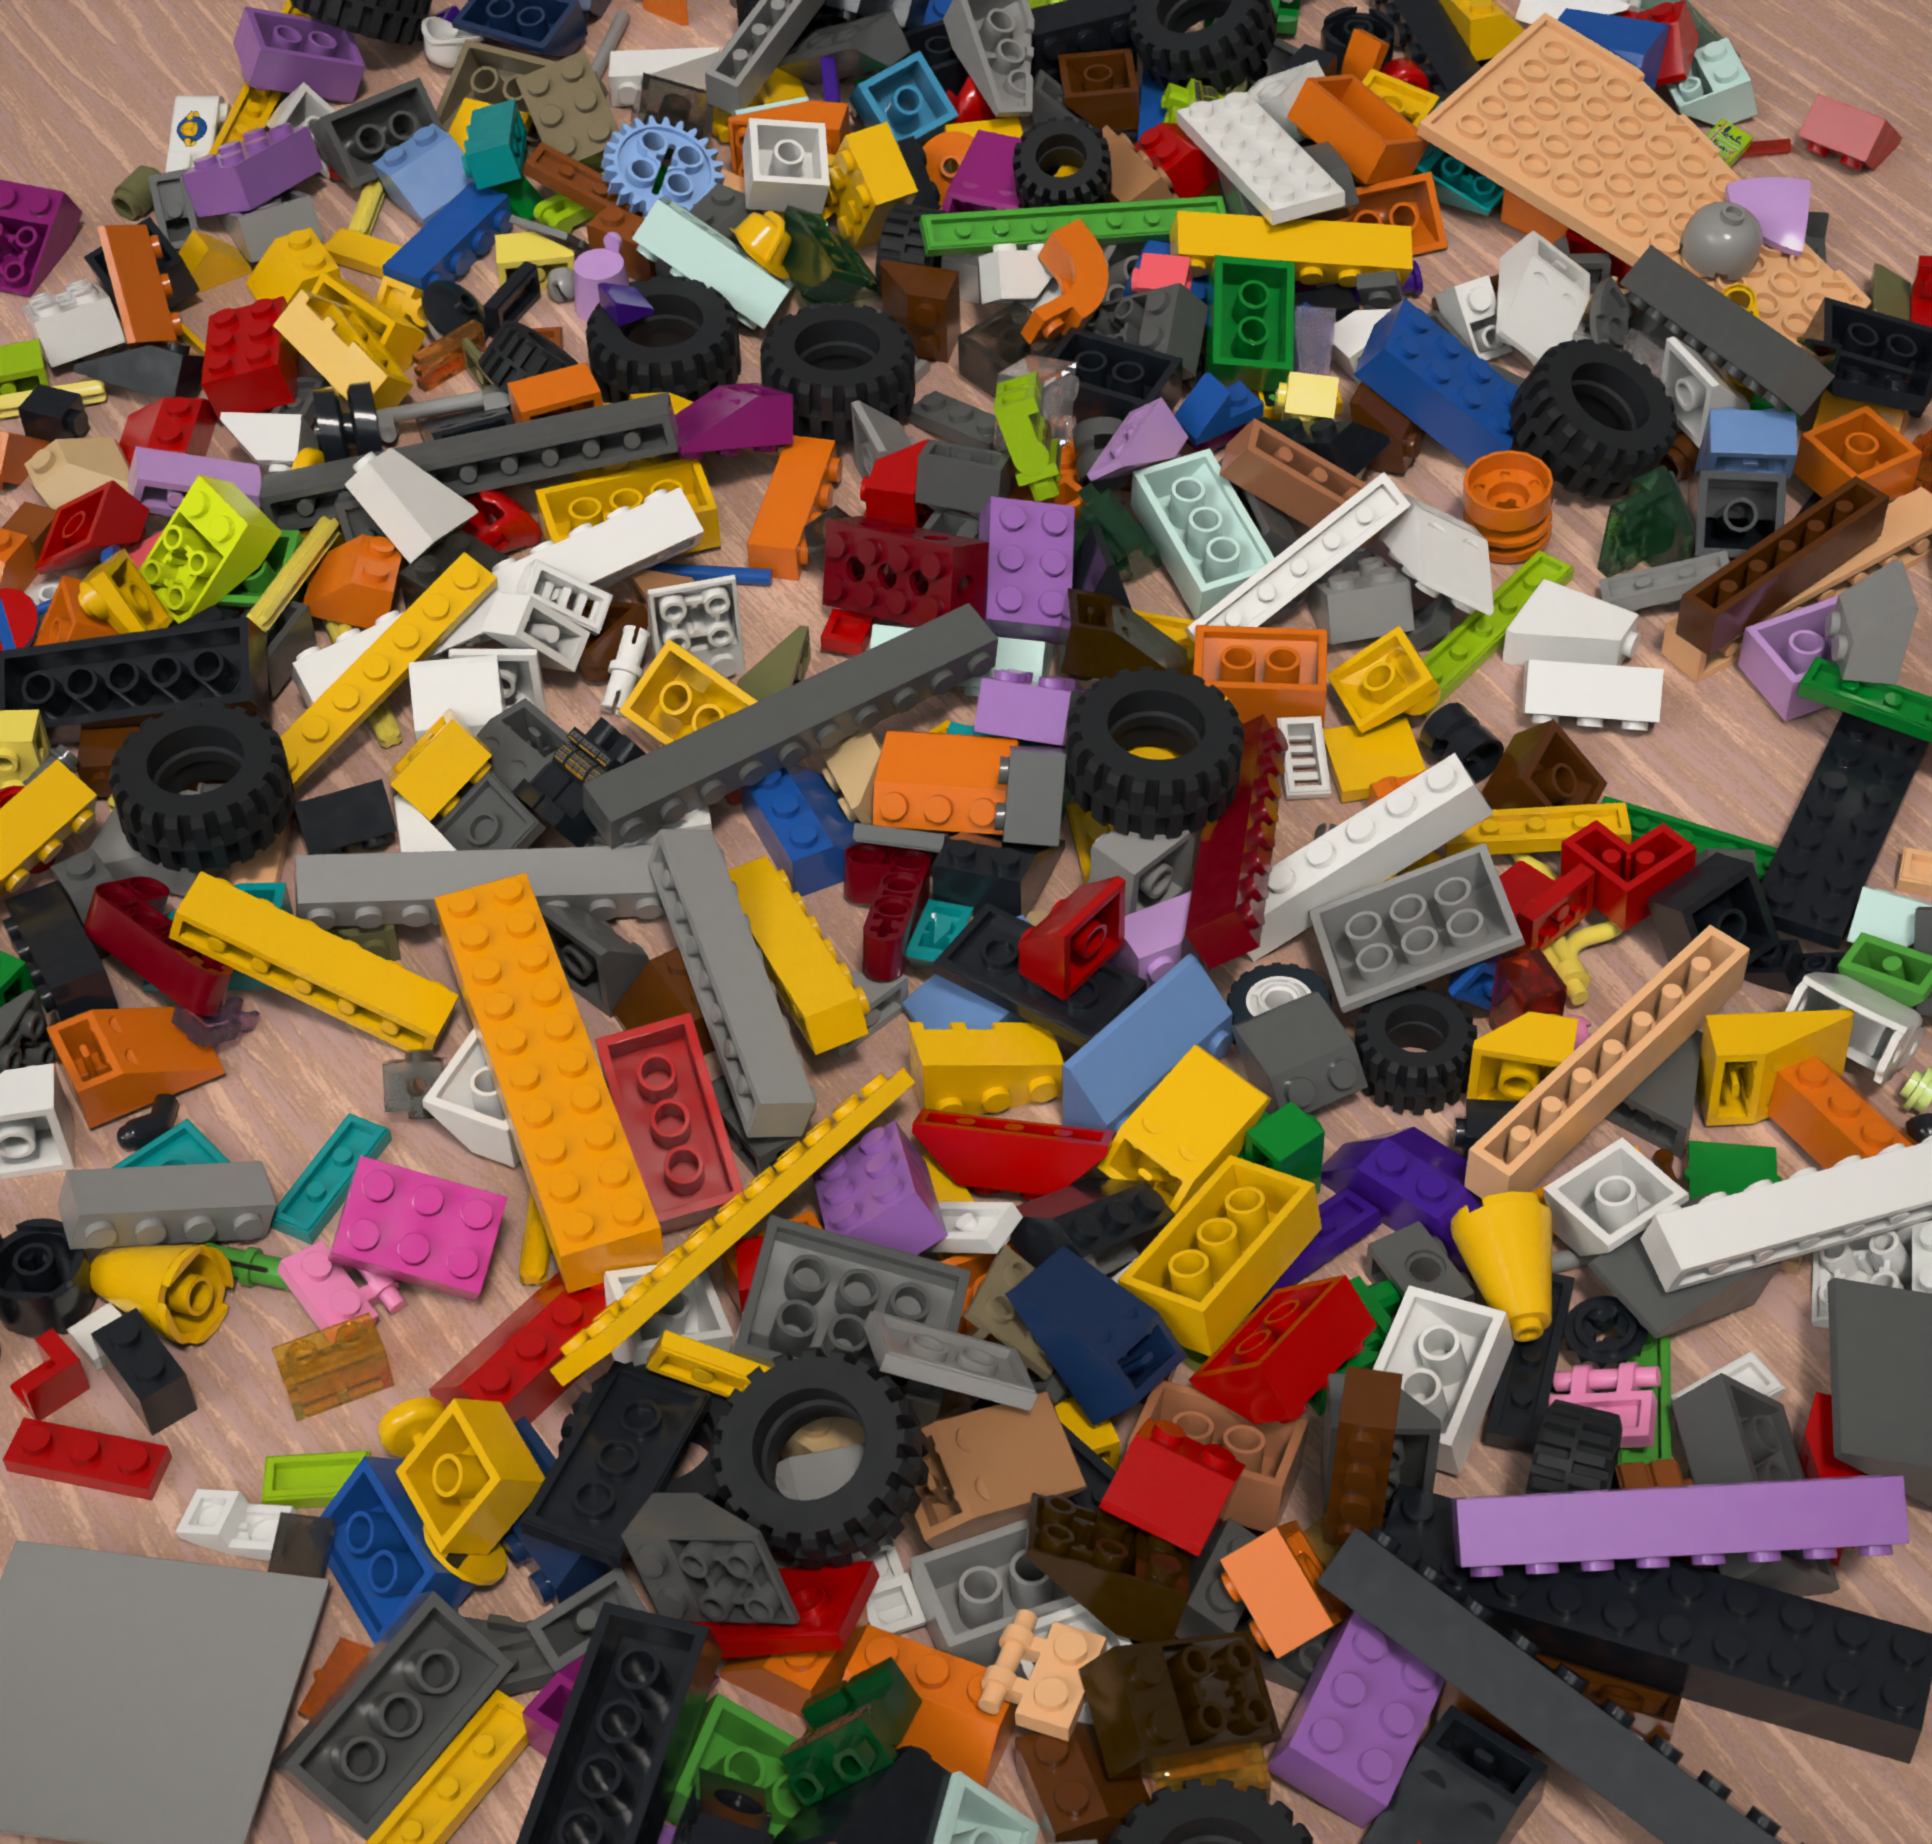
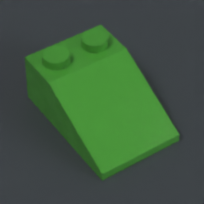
[666,1693,804,1838]

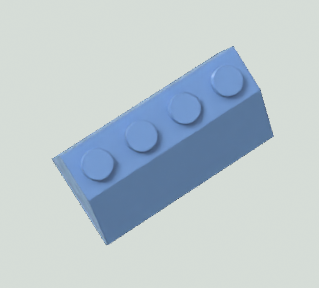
[1062,953,1233,1134]

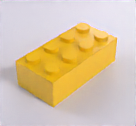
[535,459,721,556]
[1117,1155,1322,1357]

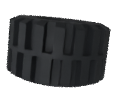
[1012,116,1112,208]
[876,203,947,299]
[478,320,579,395]
[1354,985,1478,1115]
[1525,1399,1623,1494]

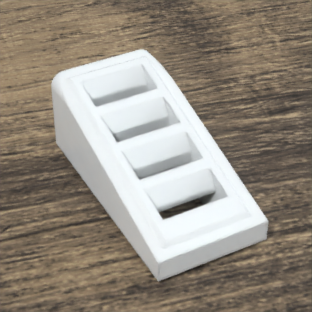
[515,559,613,636]
[1275,716,1331,800]

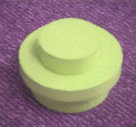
[1899,1067,1932,1114]

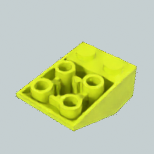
[139,475,282,624]

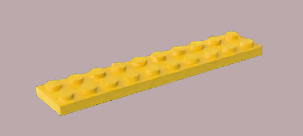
[549,1067,915,1387]

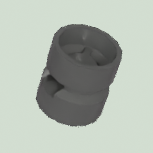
[1072,417,1131,493]

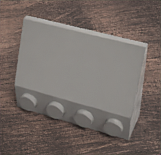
[1308,843,1525,1013]

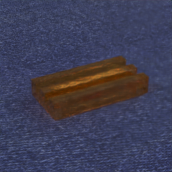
[412,319,486,392]

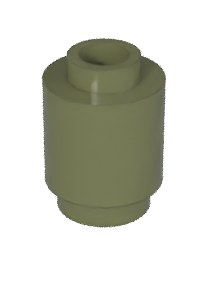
[111,165,160,220]

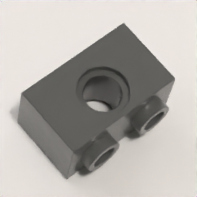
[1365,1221,1476,1315]

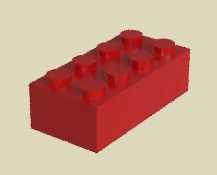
[595,1012,746,1235]

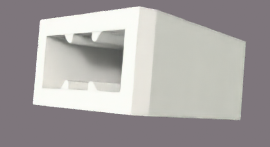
[344,448,479,564]
[1502,579,1641,666]

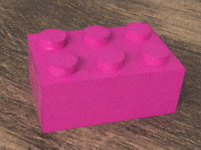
[328,1155,508,1301]

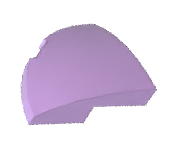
[1725,177,1811,257]

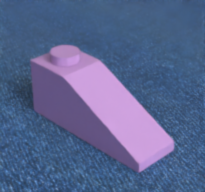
[1087,397,1188,481]

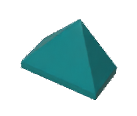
[906,899,974,970]

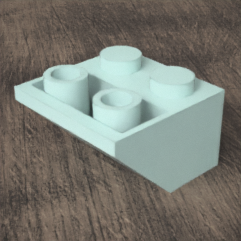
[1666,37,1758,125]

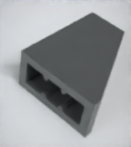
[1604,1030,1703,1159]

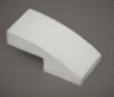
[175,1489,302,1562]
[861,1543,926,1635]

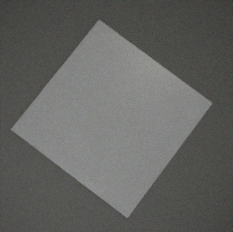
[0,1540,330,1844]

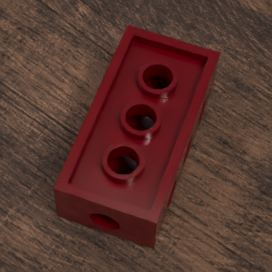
[822,516,989,627]

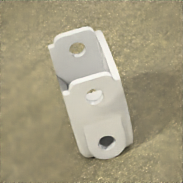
[1785,972,1925,1084]

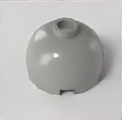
[1680,202,1763,280]

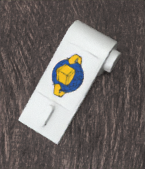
[165,95,231,173]

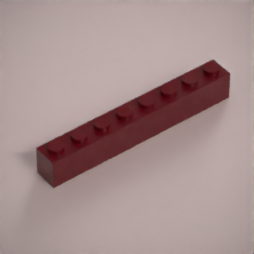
[1185,714,1288,969]

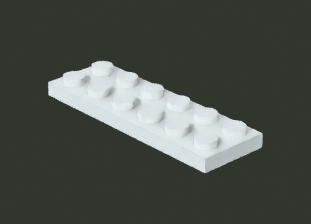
[1176,92,1345,225]

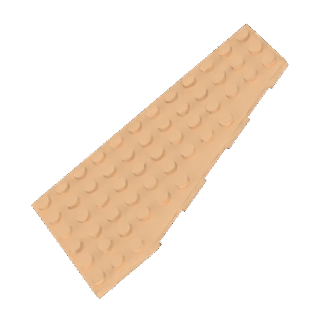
[1416,13,1872,350]

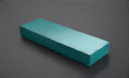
[270,1113,392,1245]

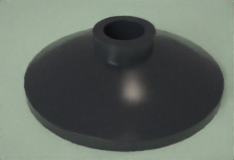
[421,280,489,346]

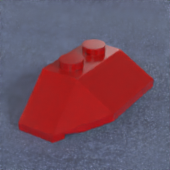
[119,397,218,515]
[912,1108,1116,1200]

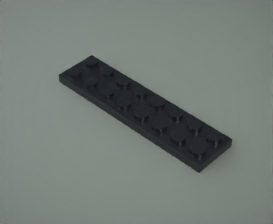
[1761,712,1930,950]

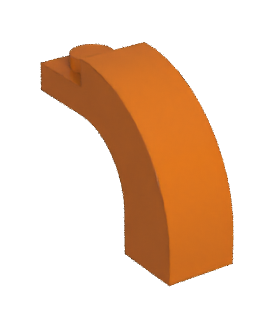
[1020,218,1108,345]

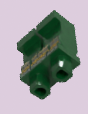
[780,1656,922,1806]

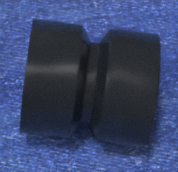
[1419,702,1504,784]

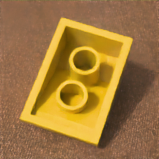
[619,638,758,745]

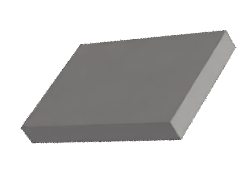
[864,1310,1038,1411]

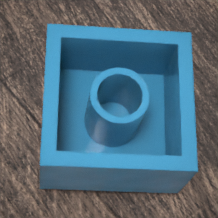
[849,51,959,145]

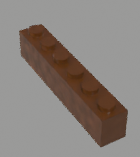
[1675,476,1890,656]

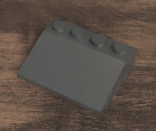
[732,1215,971,1429]
[1827,1278,1932,1507]

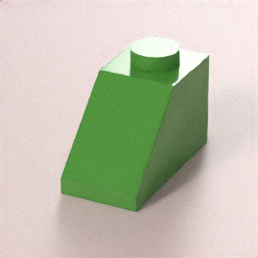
[1837,932,1932,1008]

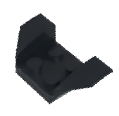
[1796,336,1932,412]

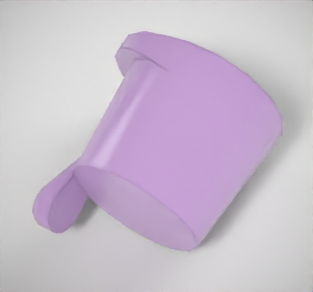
[574,231,630,322]

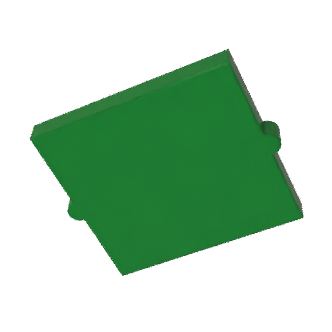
[1683,1140,1782,1200]

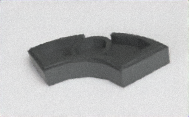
[1590,276,1639,362]

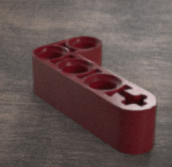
[844,843,931,981]
[83,876,234,1016]

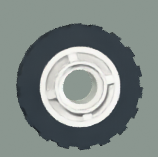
[1227,962,1332,1045]

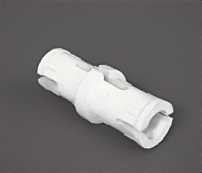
[600,625,651,716]

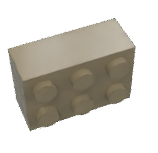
[515,50,620,173]

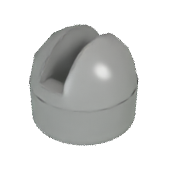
[547,268,574,303]

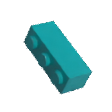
[461,99,527,190]

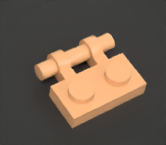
[978,1609,1107,1742]

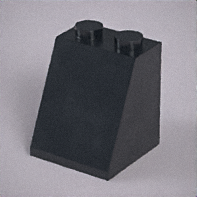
[1686,470,1787,558]
[773,1745,952,1844]

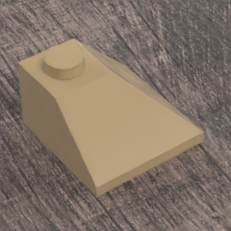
[24,437,130,510]

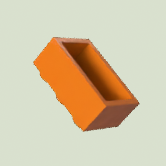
[1287,74,1430,185]

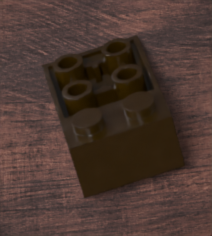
[1058,588,1190,681]
[1025,1492,1190,1643]
[1079,1630,1282,1779]

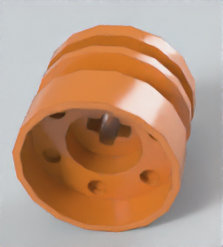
[1463,450,1553,564]

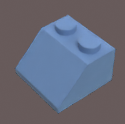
[372,123,475,225]

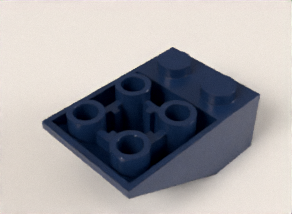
[1005,1246,1187,1426]

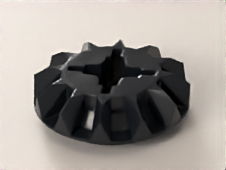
[1564,1296,1648,1369]

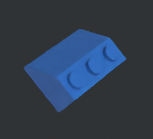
[1557,8,1671,91]
[741,765,860,897]
[309,1456,476,1645]

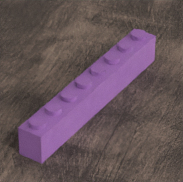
[1451,1474,1909,1577]

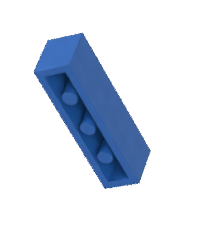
[382,182,513,296]

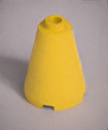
[1450,1191,1553,1342]
[90,1244,233,1344]

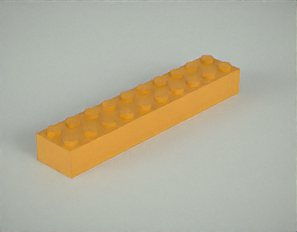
[434,873,665,1293]

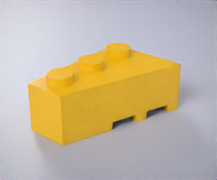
[273,289,414,410]
[908,1022,1064,1115]

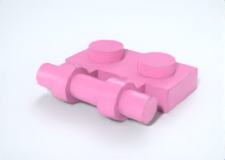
[277,1236,407,1347]
[1549,1362,1661,1448]

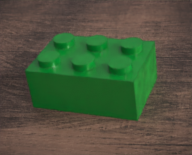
[1205,255,1295,392]

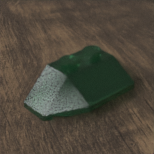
[783,205,879,305]

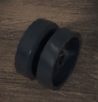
[313,380,383,463]

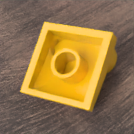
[78,549,174,634]
[1327,625,1441,733]

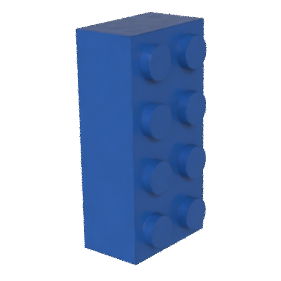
[1354,298,1519,466]

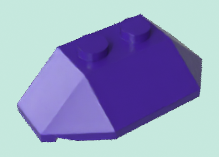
[1321,1127,1483,1282]

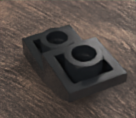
[1744,939,1847,994]

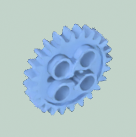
[601,116,725,218]

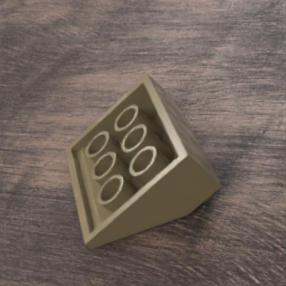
[436,40,609,164]

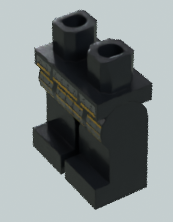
[512,717,646,847]

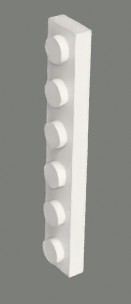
[1184,472,1411,643]

